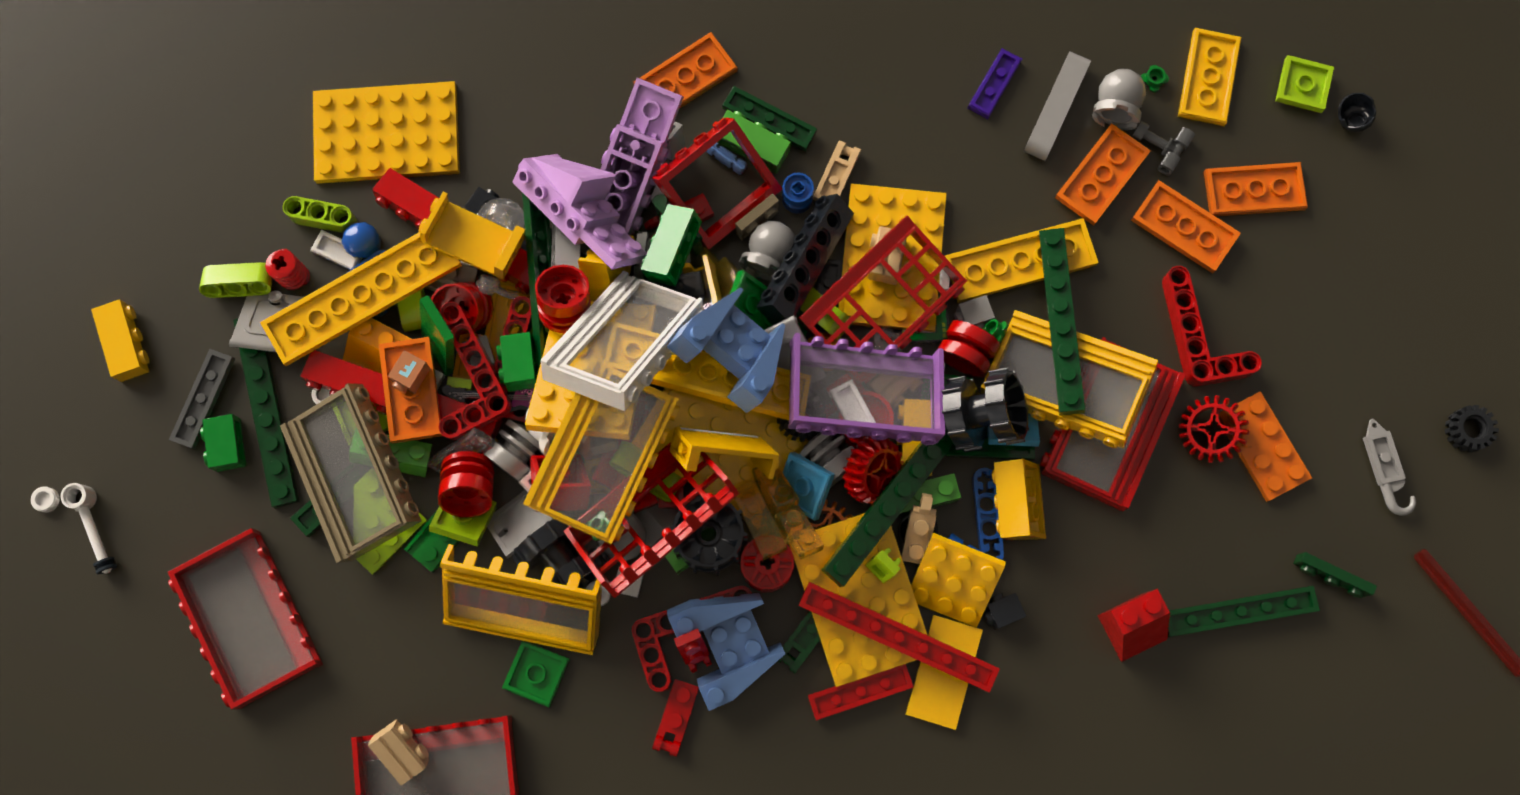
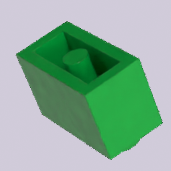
[496,332,537,392]
[200,414,246,472]

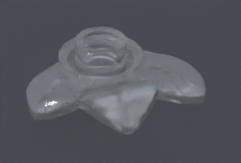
[476,275,519,300]

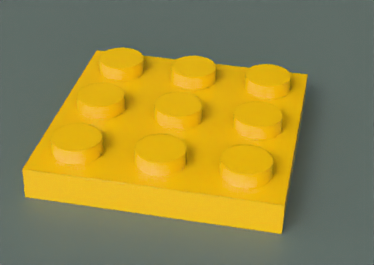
[911,533,1006,628]

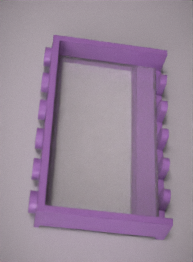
[788,333,945,445]

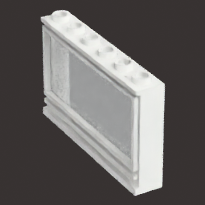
[540,271,703,411]

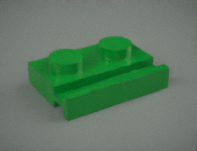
[404,510,460,573]

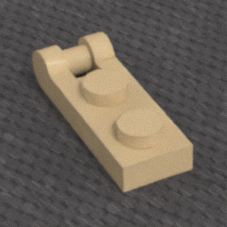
[813,140,861,201]

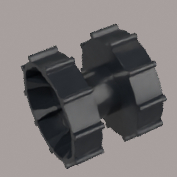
[942,367,1029,452]
[668,494,748,576]
[511,511,610,608]

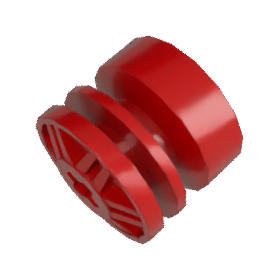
[535,264,591,334]
[431,282,494,335]
[438,451,494,517]
[741,536,794,593]

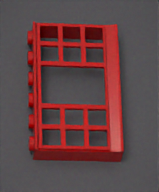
[797,215,968,384]
[564,441,740,598]

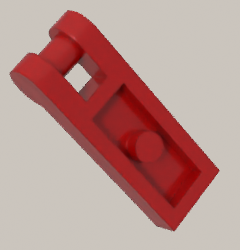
[652,679,699,757]

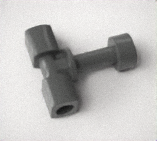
[1132,121,1195,176]

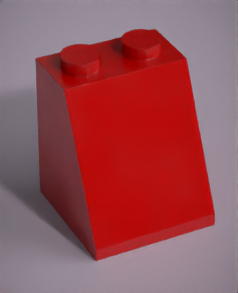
[1097,589,1170,662]

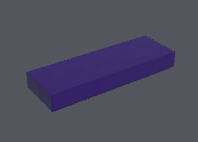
[967,48,1022,119]

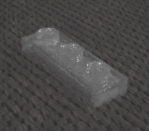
[428,427,495,473]

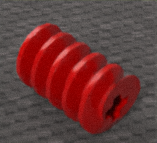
[265,249,310,290]

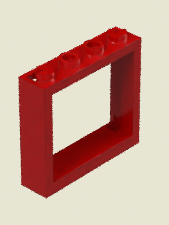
[651,117,782,250]

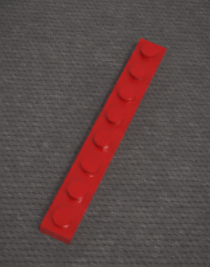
[798,582,1000,693]

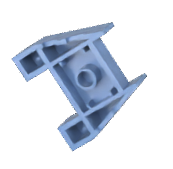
[667,287,785,413]
[667,593,785,711]

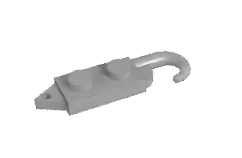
[1363,419,1416,516]

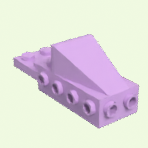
[601,78,684,235]
[512,154,647,270]

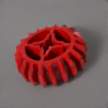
[1179,395,1250,463]
[842,437,904,504]

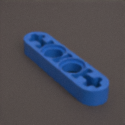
[972,468,1004,560]

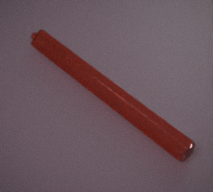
[1414,549,1520,677]

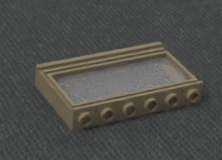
[280,383,422,563]

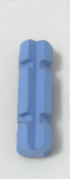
[706,143,747,175]

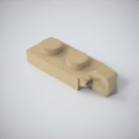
[901,493,936,564]

